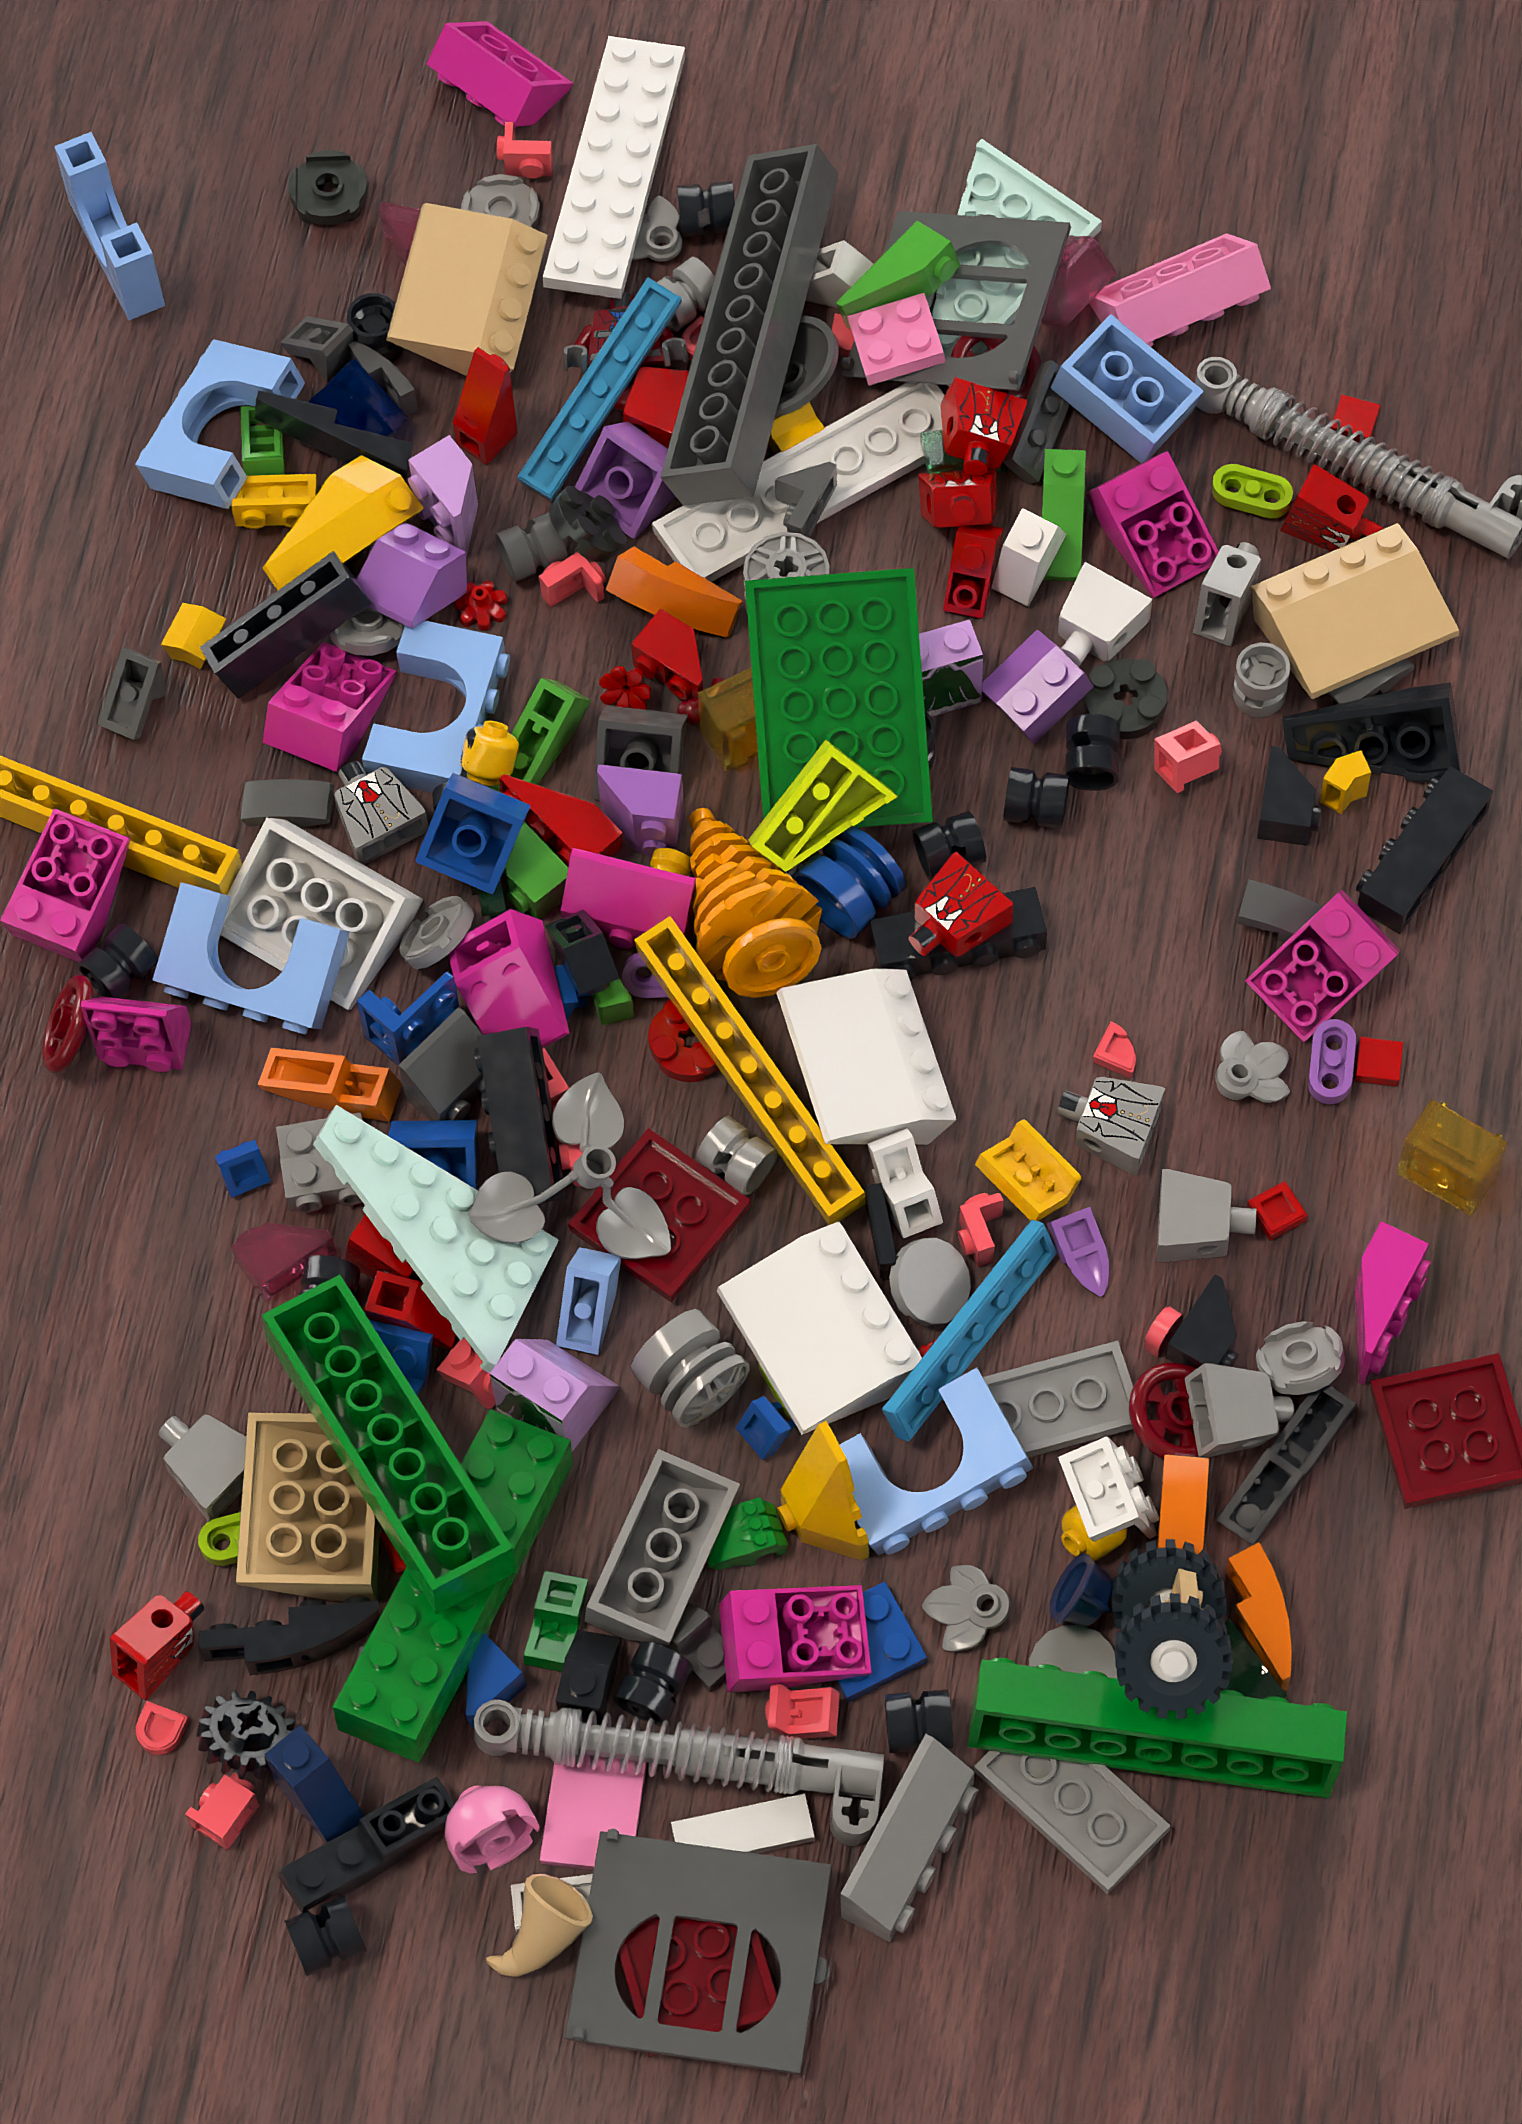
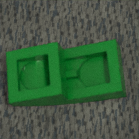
[524,1571,588,1672]

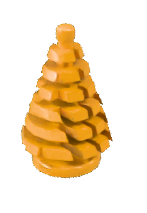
[689,808,822,998]

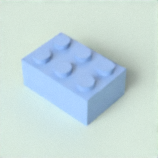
[1051,314,1204,463]

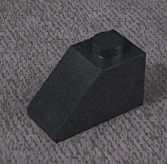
[1257,746,1321,846]
[545,909,619,995]
[1166,1274,1239,1369]
[556,1630,622,1725]

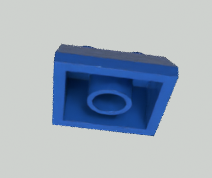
[415,773,531,894]
[388,1120,479,1190]

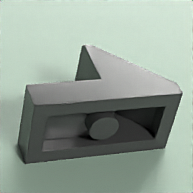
[280,316,354,381]
[775,462,837,537]
[97,647,165,740]
[664,1601,726,1692]

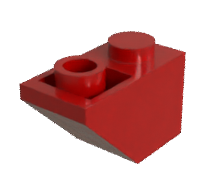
[943,524,1004,619]
[631,608,704,700]
[364,1270,457,1350]

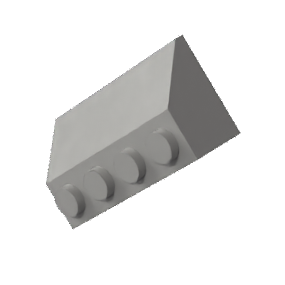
[584,1449,740,1645]
[840,1734,978,1942]

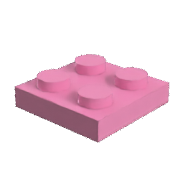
[847,293,946,386]

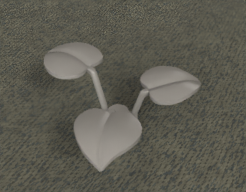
[469,1072,671,1260]

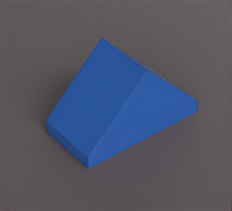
[466,1633,527,1728]

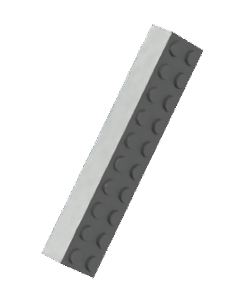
[660,144,839,506]

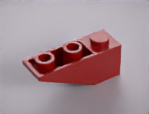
[453,347,518,466]
[499,774,623,867]

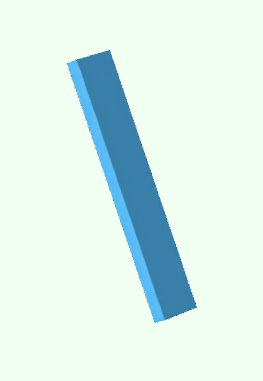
[517,277,682,502]
[882,1220,1057,1442]

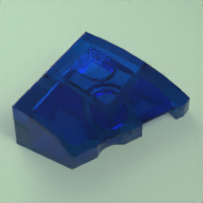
[308,359,409,437]

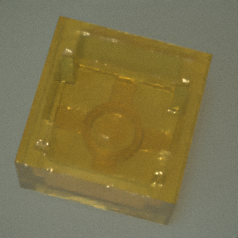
[698,668,758,771]
[1397,1099,1508,1217]

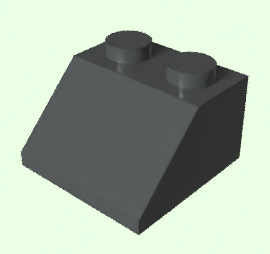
[593,705,688,800]
[398,1007,485,1120]

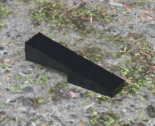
[254,390,413,480]
[1217,1385,1358,1546]

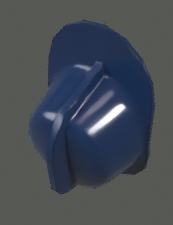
[1049,1554,1113,1626]

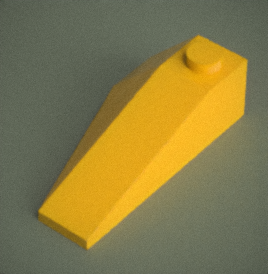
[262,455,424,590]
[777,1421,869,1560]

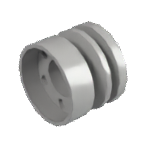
[743,532,830,612]
[631,1309,750,1428]

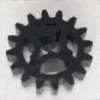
[196,1691,295,1779]

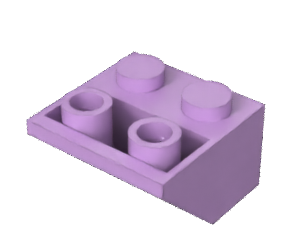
[408,435,478,555]

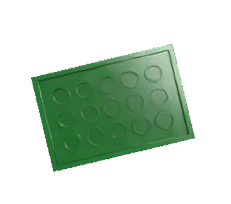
[745,568,933,827]

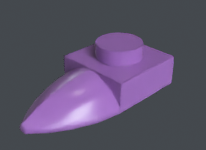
[1046,1207,1109,1297]

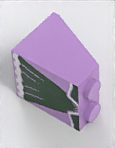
[919,619,983,717]
[489,1339,620,1452]

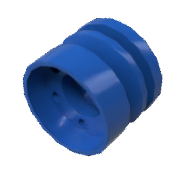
[792,826,906,939]

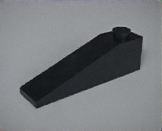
[1282,682,1461,782]

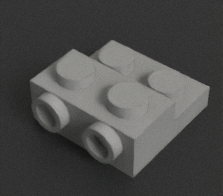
[276,1112,363,1213]

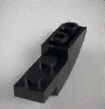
[199,1596,382,1676]
[278,1776,455,1913]

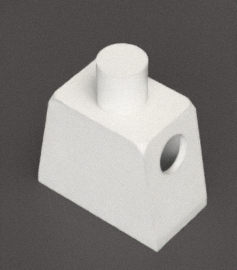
[1058,562,1152,666]

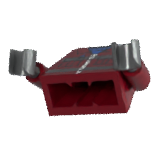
[563,293,689,385]

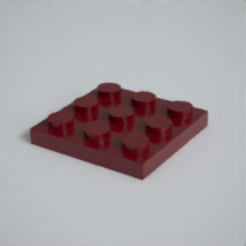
[568,1128,751,1303]
[1369,1353,1522,1509]
[619,1917,777,2058]

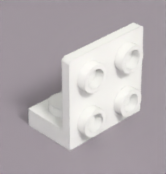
[1058,1436,1159,1542]

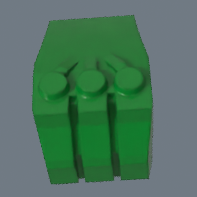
[707,1497,788,1570]

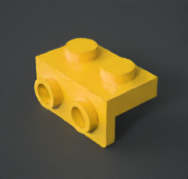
[231,474,318,529]
[975,1119,1081,1221]

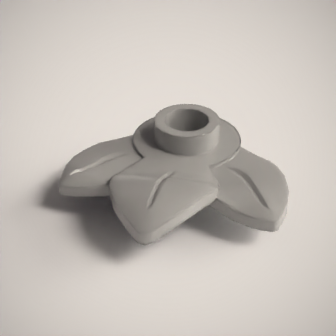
[632,196,682,262]
[1215,1031,1290,1103]
[922,1565,1011,1652]

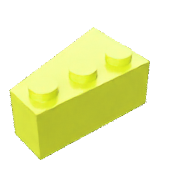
[748,740,898,872]

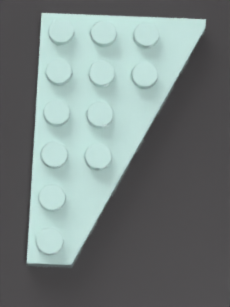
[932,139,1102,387]
[313,1105,559,1373]

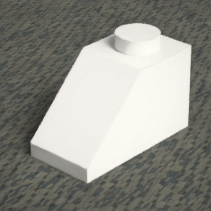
[805,240,874,308]
[992,508,1067,607]

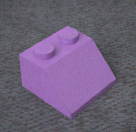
[575,421,675,539]
[357,522,467,628]
[982,629,1094,744]
[597,764,685,858]

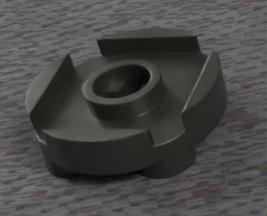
[288,150,368,225]
[549,486,627,562]
[1084,658,1167,739]

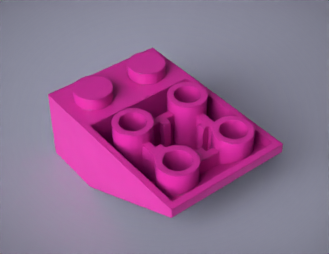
[1085,451,1219,598]
[263,642,397,772]
[0,808,130,962]
[1245,890,1400,1043]
[448,909,570,1048]
[80,997,192,1072]
[1355,1221,1431,1385]
[719,1585,871,1692]

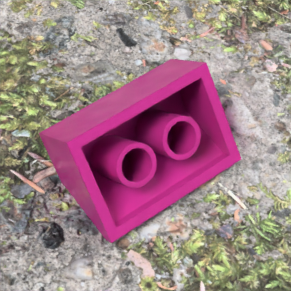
[426,21,573,128]
[561,848,696,949]

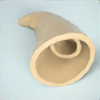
[486,1874,593,1977]

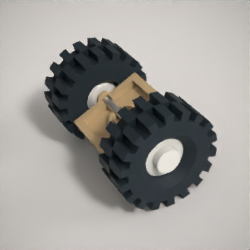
[1112,1539,1233,1719]

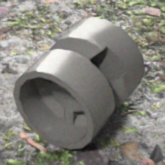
[657,257,715,332]
[1233,642,1290,718]
[696,1115,778,1196]

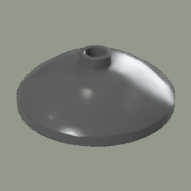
[775,316,839,417]

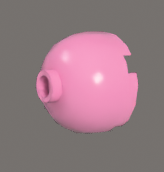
[445,1785,540,1873]

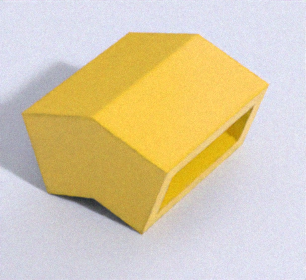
[768,402,825,455]
[161,603,226,670]
[1319,751,1371,815]

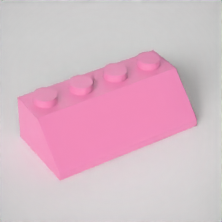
[1086,233,1271,347]

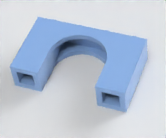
[54,132,165,321]
[135,339,305,509]
[362,621,510,793]
[153,882,350,1035]
[840,1368,1033,1556]

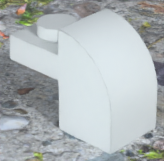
[867,1128,943,1239]

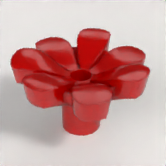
[454,580,508,630]
[599,666,651,710]

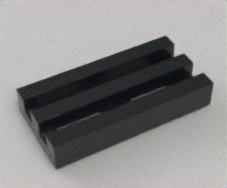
[865,1183,897,1281]

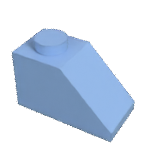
[556,1247,621,1355]

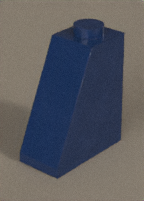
[264,1725,364,1843]

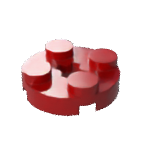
[648,999,720,1082]

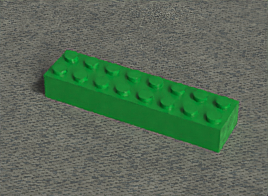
[262,1275,516,1615]
[333,1409,573,1763]
[967,1658,1347,1799]

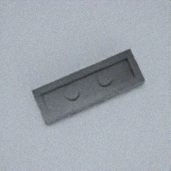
[1003,360,1070,484]

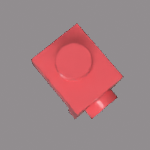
[497,122,554,179]
[539,552,606,608]
[957,1193,1004,1268]
[436,1338,501,1409]
[765,1684,840,1739]

